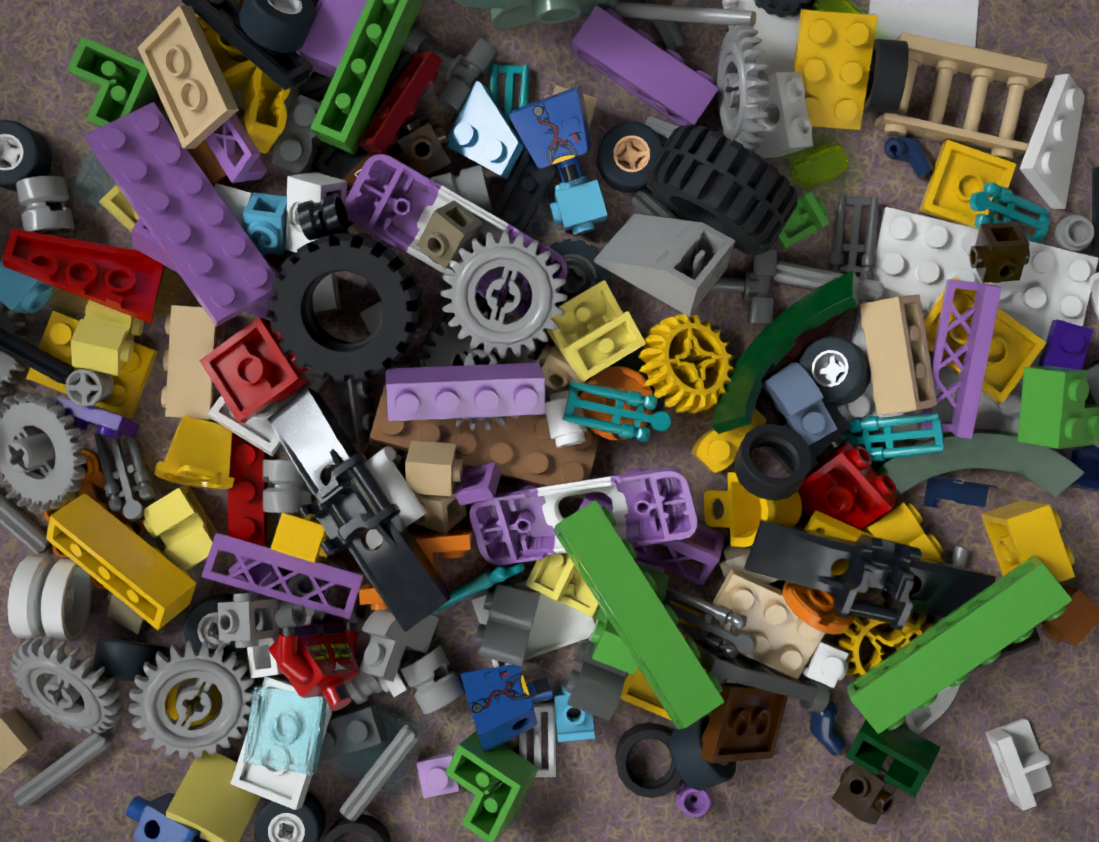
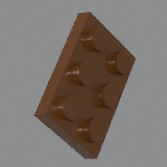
[700,683,788,763]

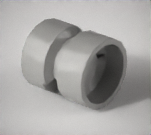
[431,165,492,213]
[16,176,75,236]
[263,459,312,513]
[399,644,465,714]

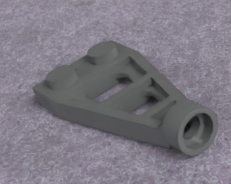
[685,636,830,713]

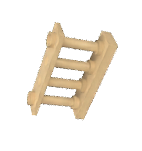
[874,32,1048,161]

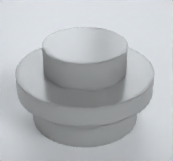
[1055,215,1094,252]

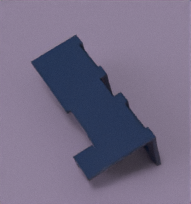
[923,476,997,508]

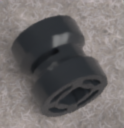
[297,194,349,241]

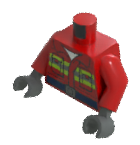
[268,602,369,711]

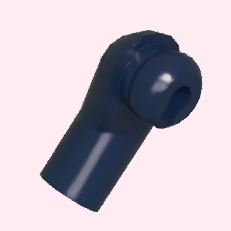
[884,135,934,178]
[810,700,846,756]

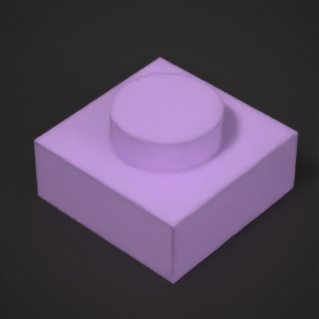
[416,752,460,798]

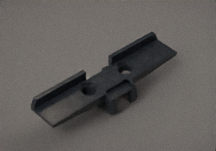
[268,387,451,632]
[744,519,996,630]

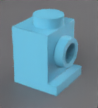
[554,683,595,742]

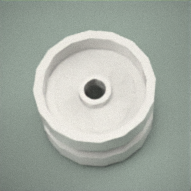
[7,556,93,641]

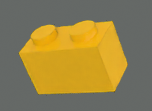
[270,513,334,563]

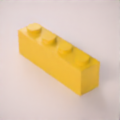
[46,493,197,630]

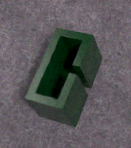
[846,719,941,798]

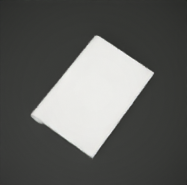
[722,0,800,76]
[869,0,979,48]
[352,446,427,550]
[472,580,595,668]

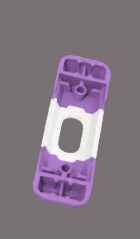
[345,154,568,318]
[469,467,698,565]

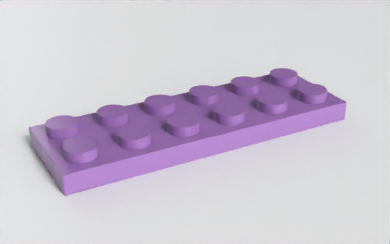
[85,102,276,327]

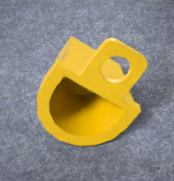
[154,415,235,490]
[704,472,802,547]

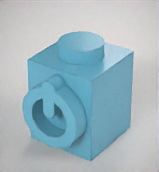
[550,176,608,236]
[243,192,287,255]
[0,259,54,314]

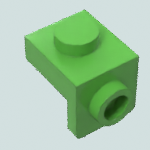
[777,191,829,250]

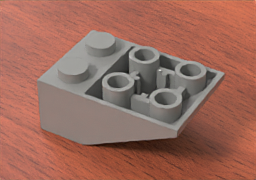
[594,214,735,316]

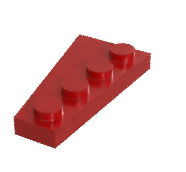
[2,228,166,324]

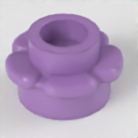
[676,783,712,817]

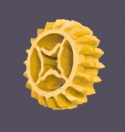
[638,314,735,414]
[838,600,933,682]

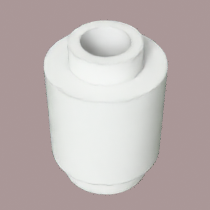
[545,391,587,448]

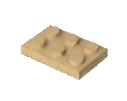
[138,5,239,149]
[698,568,825,679]

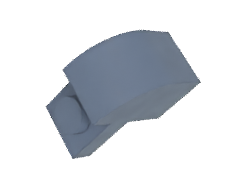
[762,362,837,446]

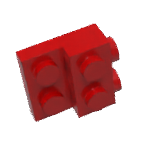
[199,317,310,423]
[797,441,897,530]

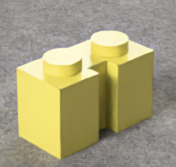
[71,300,145,375]
[144,486,222,571]

